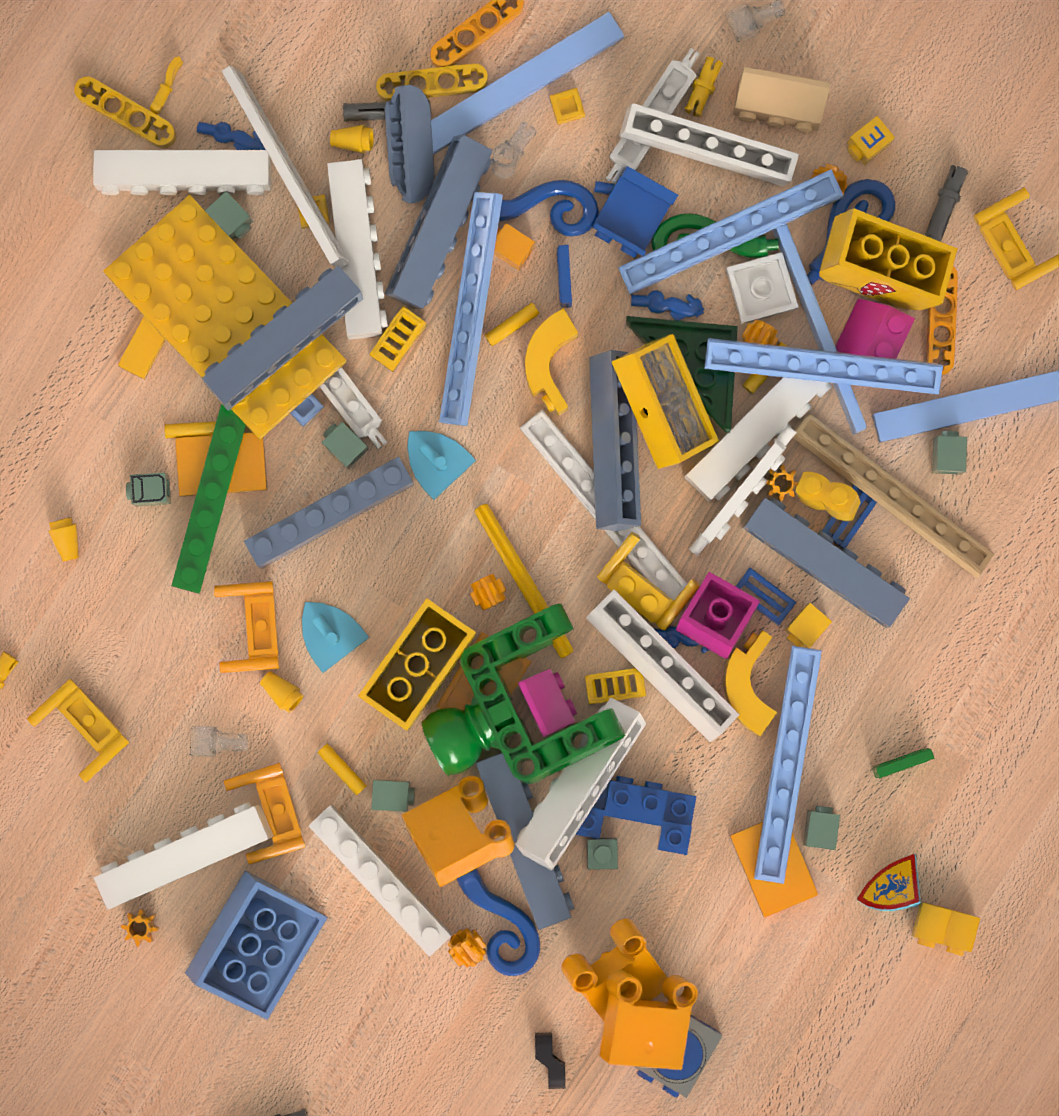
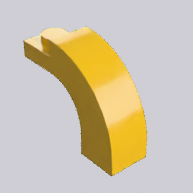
[525,308,578,416]
[723,630,777,736]

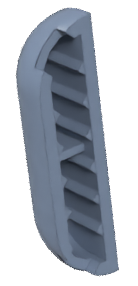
[385,85,434,203]

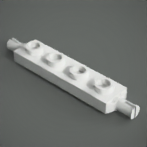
[606,48,700,184]
[319,367,388,449]
[689,425,797,556]

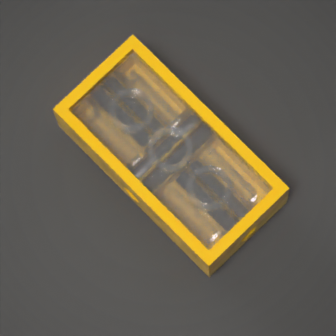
[611,334,719,469]

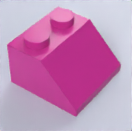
[835,298,915,359]
[518,669,578,737]

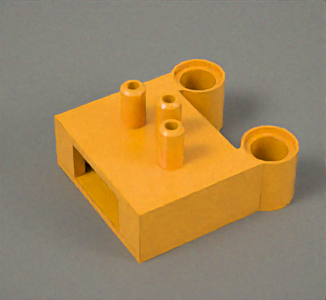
[401,776,515,887]
[561,918,668,1021]
[599,970,698,1070]

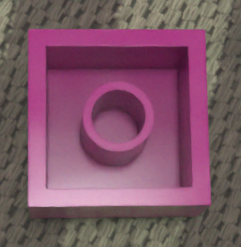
[676,572,760,660]

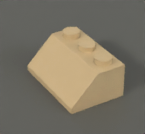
[733,66,831,133]

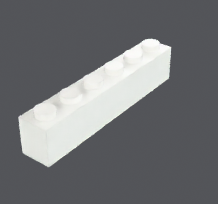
[619,103,799,187]
[93,150,271,195]
[327,159,388,340]
[685,377,832,502]
[586,590,739,742]
[515,698,646,871]
[94,802,274,910]
[308,804,452,957]

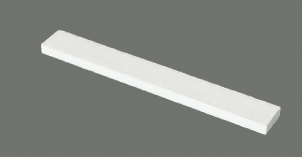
[222,65,349,269]
[520,410,687,600]

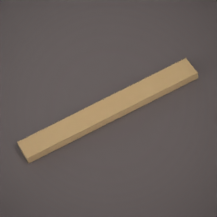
[792,413,994,578]

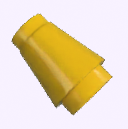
[330,124,374,154]
[48,517,79,562]
[260,671,304,713]

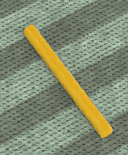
[474,503,573,658]

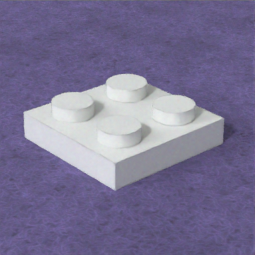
[726,252,798,325]

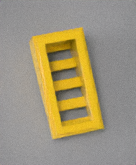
[369,306,427,372]
[584,668,646,705]

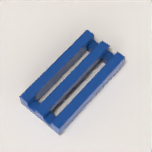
[557,245,572,308]
[821,485,877,548]
[735,567,797,626]

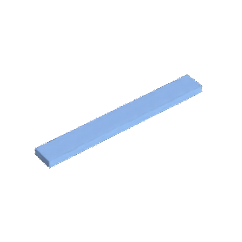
[431,12,624,155]
[618,169,844,295]
[439,192,503,426]
[772,223,867,435]
[704,338,943,395]
[872,371,1059,443]
[754,646,822,884]

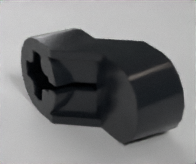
[535,1032,566,1089]

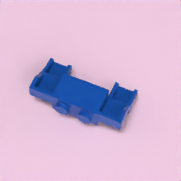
[575,776,697,855]

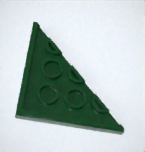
[626,316,738,433]

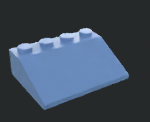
[185,870,328,1020]

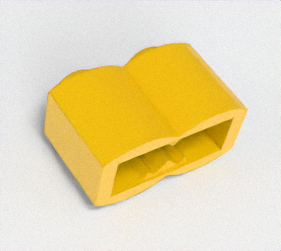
[795,472,861,521]
[912,901,980,956]

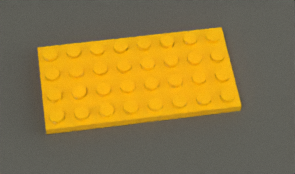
[103,194,346,440]

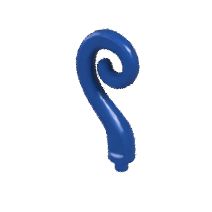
[807,179,896,285]
[499,180,599,237]
[456,868,540,976]

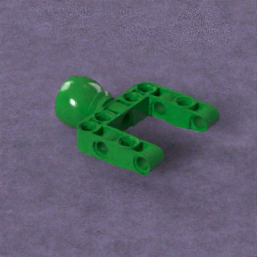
[421,603,626,784]

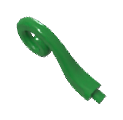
[652,213,779,258]

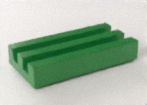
[872,748,935,779]

